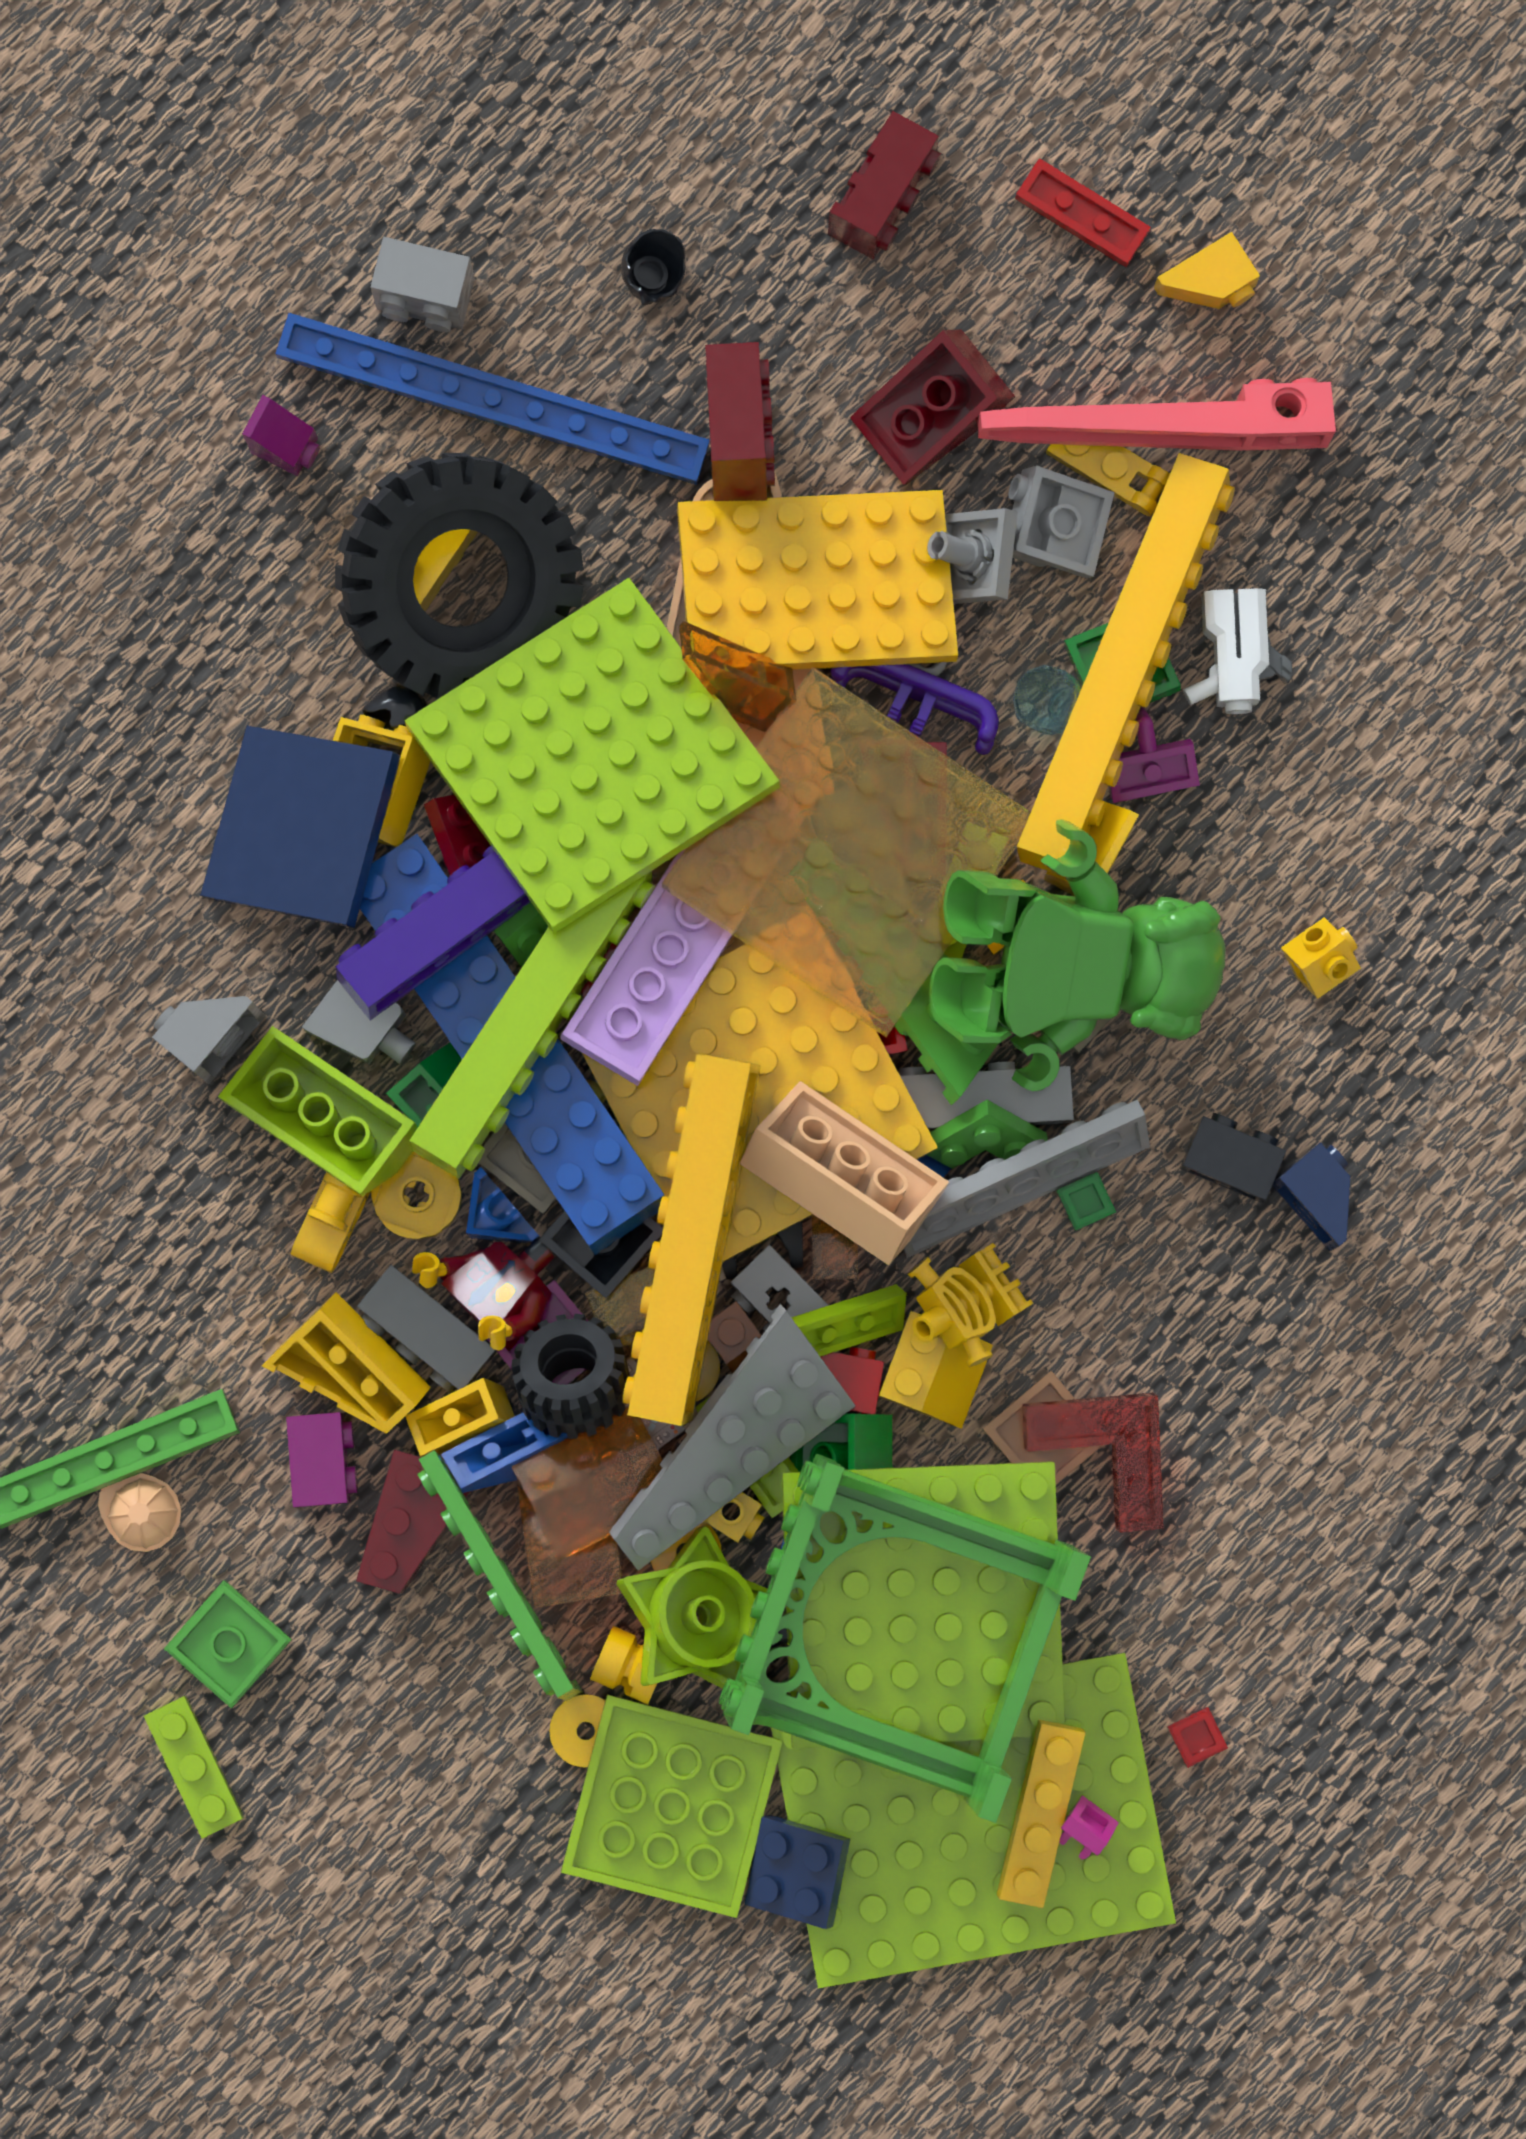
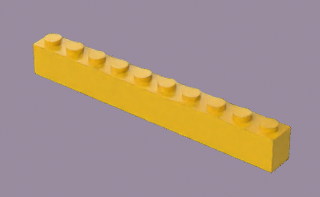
[1016,453,1235,877]

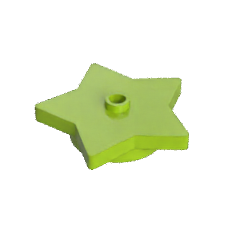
[617,1526,767,1689]

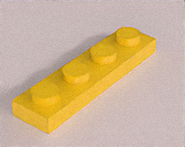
[997,1719,1085,1908]

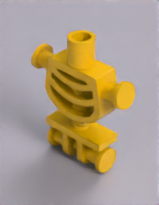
[908,1243,1034,1367]

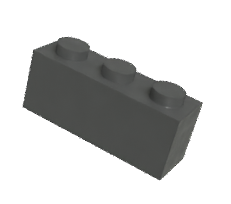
[357,1265,497,1393]

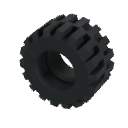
[511,1314,630,1439]

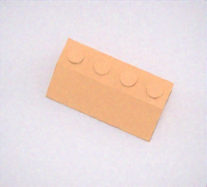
[739,1081,949,1265]

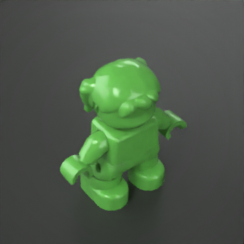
[929,819,1226,1091]

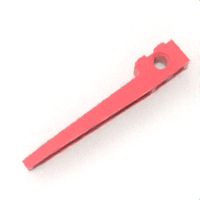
[977,378,1336,451]

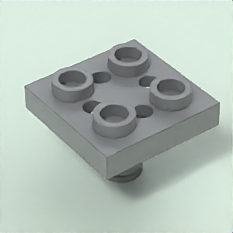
[927,508,1018,604]

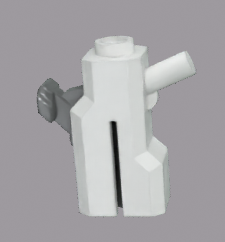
[1183,588,1293,714]

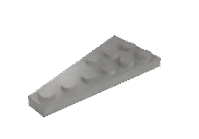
[609,1304,855,1570]

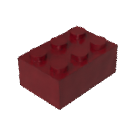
[705,342,775,501]

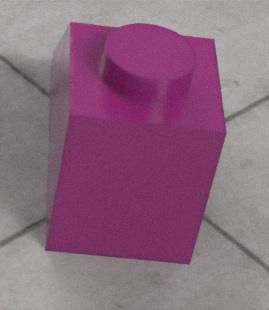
[242,395,320,477]

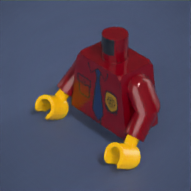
[412,1239,555,1351]

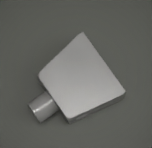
[302,980,416,1064]

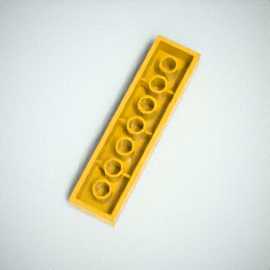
[623,1053,761,1426]

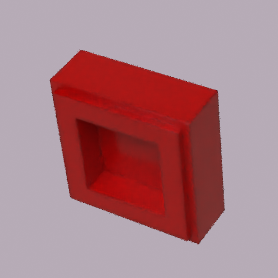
[1167,1707,1228,1768]

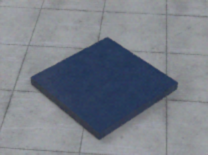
[200,725,401,928]

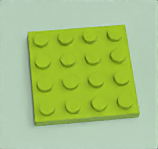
[561,1694,783,1918]

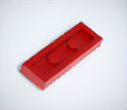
[1015,158,1151,268]

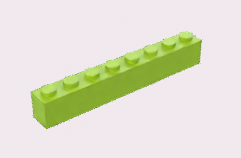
[409,871,655,1179]

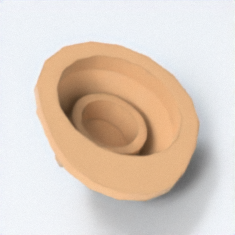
[98,1473,181,1552]

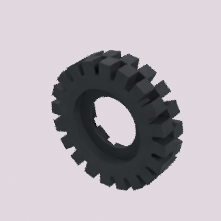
[335,453,584,699]

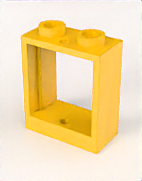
[333,715,430,848]

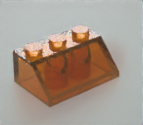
[512,1407,663,1562]

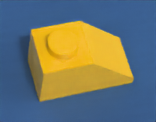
[1154,232,1260,309]
[405,1378,515,1457]

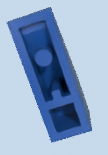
[441,1412,589,1493]

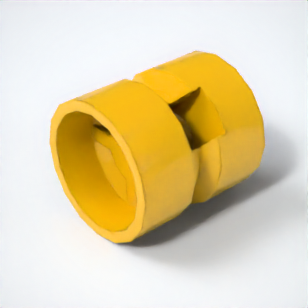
[590,1626,657,1705]

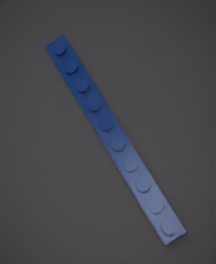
[275,313,710,485]

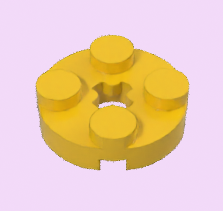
[371,1152,462,1240]

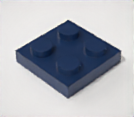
[745,1815,851,1929]

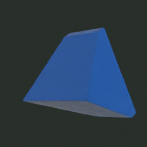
[466,1167,541,1244]

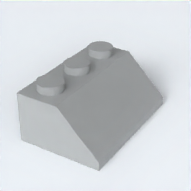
[152,996,266,1084]

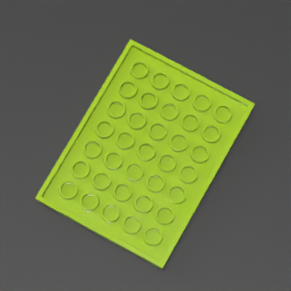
[771,1652,1176,1989]

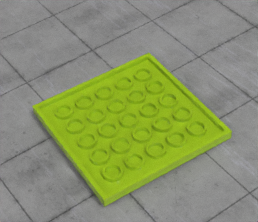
[404,578,780,934]
[781,1461,1065,1749]

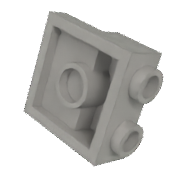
[1008,466,1115,578]

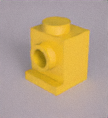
[704,1492,765,1543]

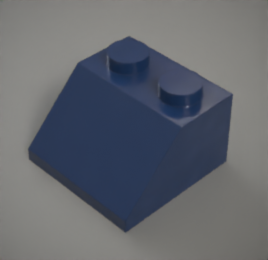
[1272,1142,1351,1252]

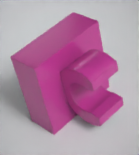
[1059,1795,1119,1860]

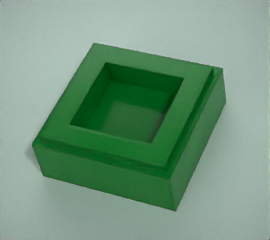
[1056,1172,1116,1231]

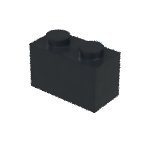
[1179,1113,1286,1203]

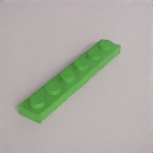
[0,1389,240,1529]

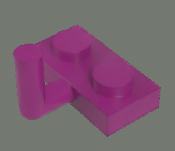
[1108,706,1200,803]

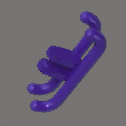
[828,664,999,755]

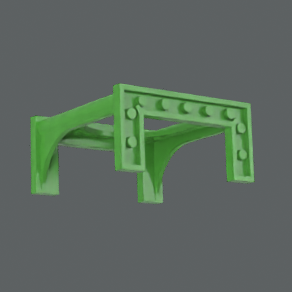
[719,1454,1091,1823]

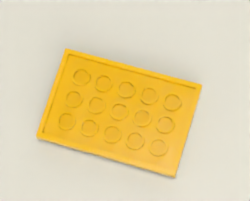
[677,490,958,674]

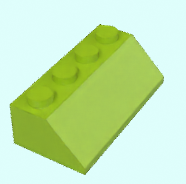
[218,1026,418,1196]

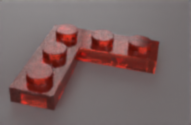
[1022,1393,1164,1533]

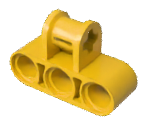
[291,1172,371,1273]

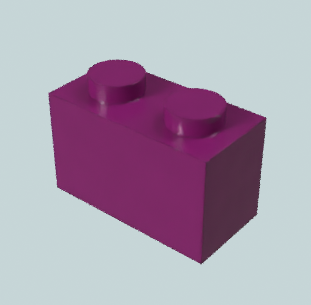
[286,1412,358,1508]

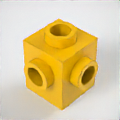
[1281,917,1361,999]

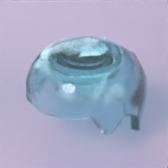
[1013,665,1081,736]

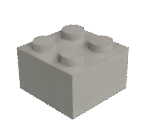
[370,236,475,332]

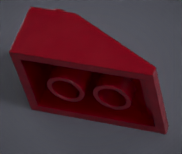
[850,329,1016,485]

